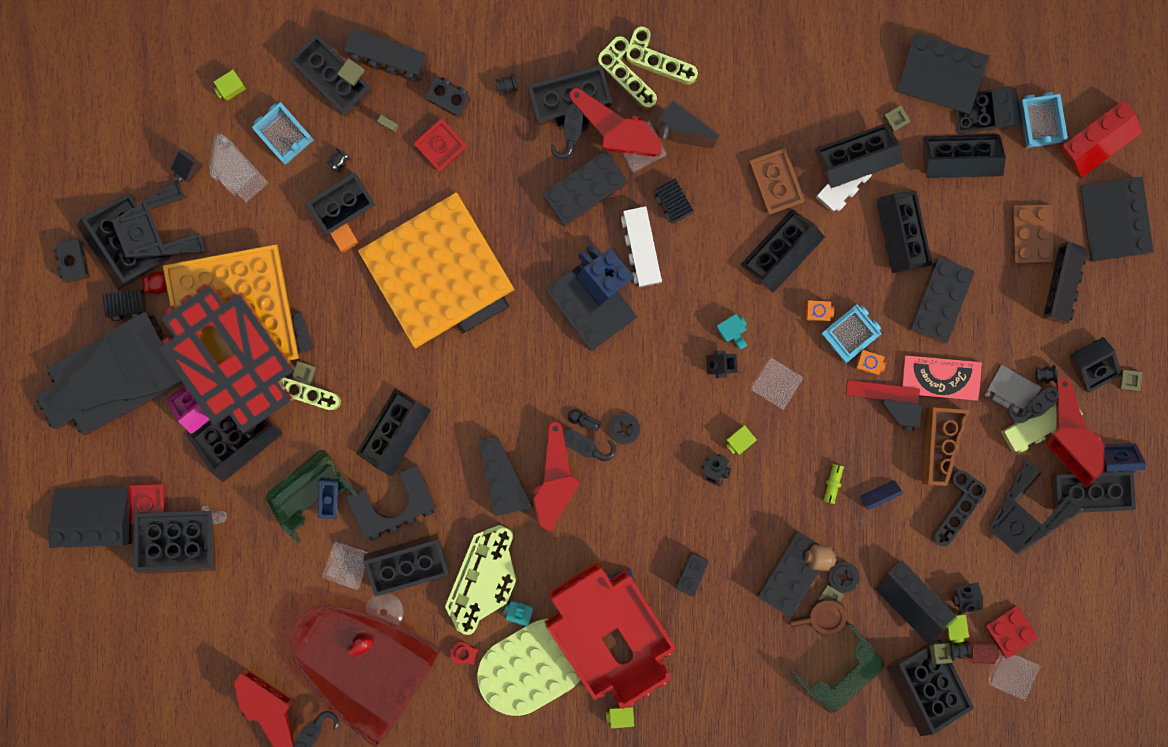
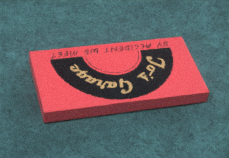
[902,355,982,401]

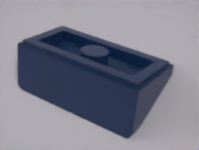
[318,478,338,519]
[861,480,903,510]

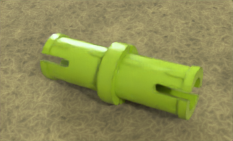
[823,464,844,504]

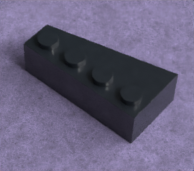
[478,437,533,516]

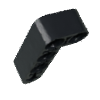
[932,470,986,546]

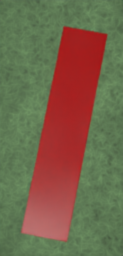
[846,380,920,404]

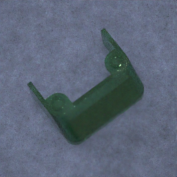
[266,450,358,543]
[792,621,884,713]

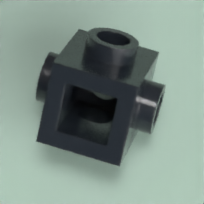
[706,350,737,378]
[702,454,731,487]
[953,583,983,613]

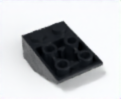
[956,86,1021,134]

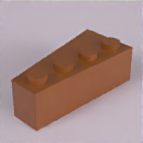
[922,407,970,486]

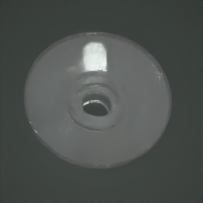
[365,593,404,631]

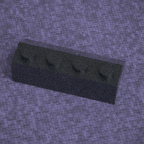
[815,123,903,188]
[923,134,1006,178]
[876,191,933,273]
[740,209,825,293]
[1042,241,1087,324]
[356,388,431,476]
[875,560,957,645]

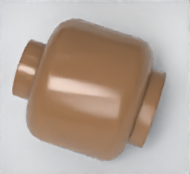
[805,545,836,571]

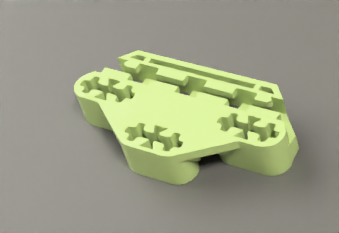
[445,525,517,635]

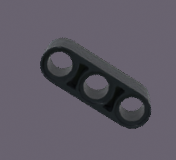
[456,296,510,334]

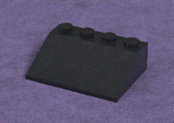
[897,33,990,115]
[656,100,720,149]
[1080,176,1154,262]
[77,194,171,290]
[545,257,637,352]
[186,415,283,482]
[48,486,131,548]
[134,511,216,574]
[887,639,974,736]

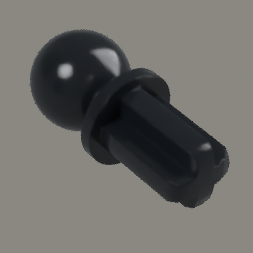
[568,409,601,431]

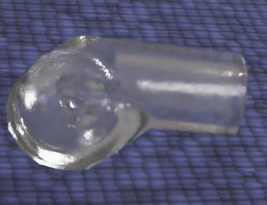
[199,505,227,524]

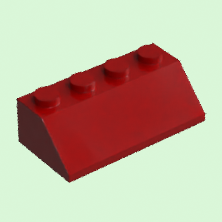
[1058,99,1142,178]

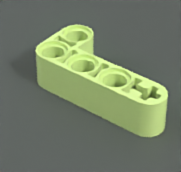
[626,26,698,85]
[598,37,657,110]
[280,377,341,410]

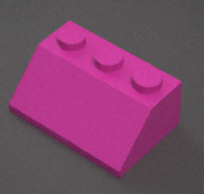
[167,386,209,434]

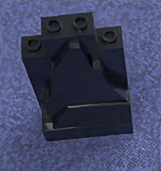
[36,312,183,435]

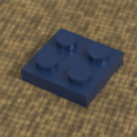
[1103,444,1146,473]

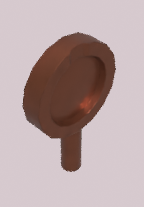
[790,598,847,634]

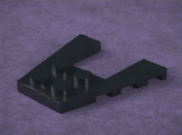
[111,180,206,258]
[989,460,1084,555]

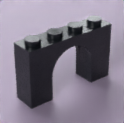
[347,465,437,541]

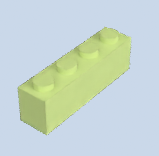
[1001,404,1083,453]

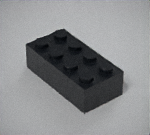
[345,29,428,82]
[289,33,373,117]
[528,65,612,125]
[543,150,628,227]
[908,257,975,344]
[1051,471,1136,512]
[756,530,820,617]
[363,533,449,597]

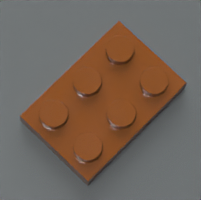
[749,148,805,215]
[1012,205,1054,263]

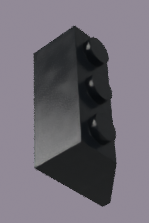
[306,172,375,236]

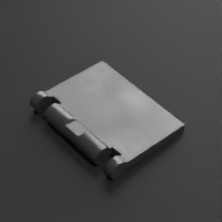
[984,365,1041,416]

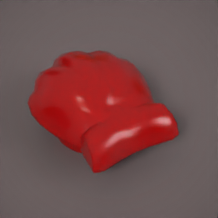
[141,272,167,294]
[347,638,373,658]
[450,642,478,665]

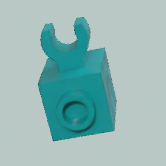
[716,314,747,350]
[504,600,534,626]

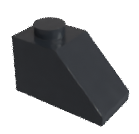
[171,148,203,183]
[881,400,922,431]

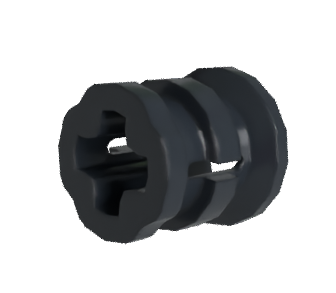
[495,73,518,96]
[327,148,352,173]
[1035,364,1058,384]
[949,641,972,661]

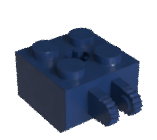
[577,245,635,306]

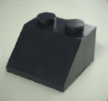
[1070,337,1121,393]

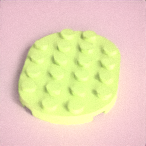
[477,619,580,716]

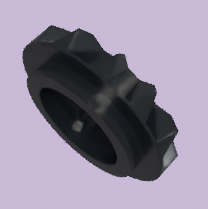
[609,413,640,444]
[829,562,859,593]

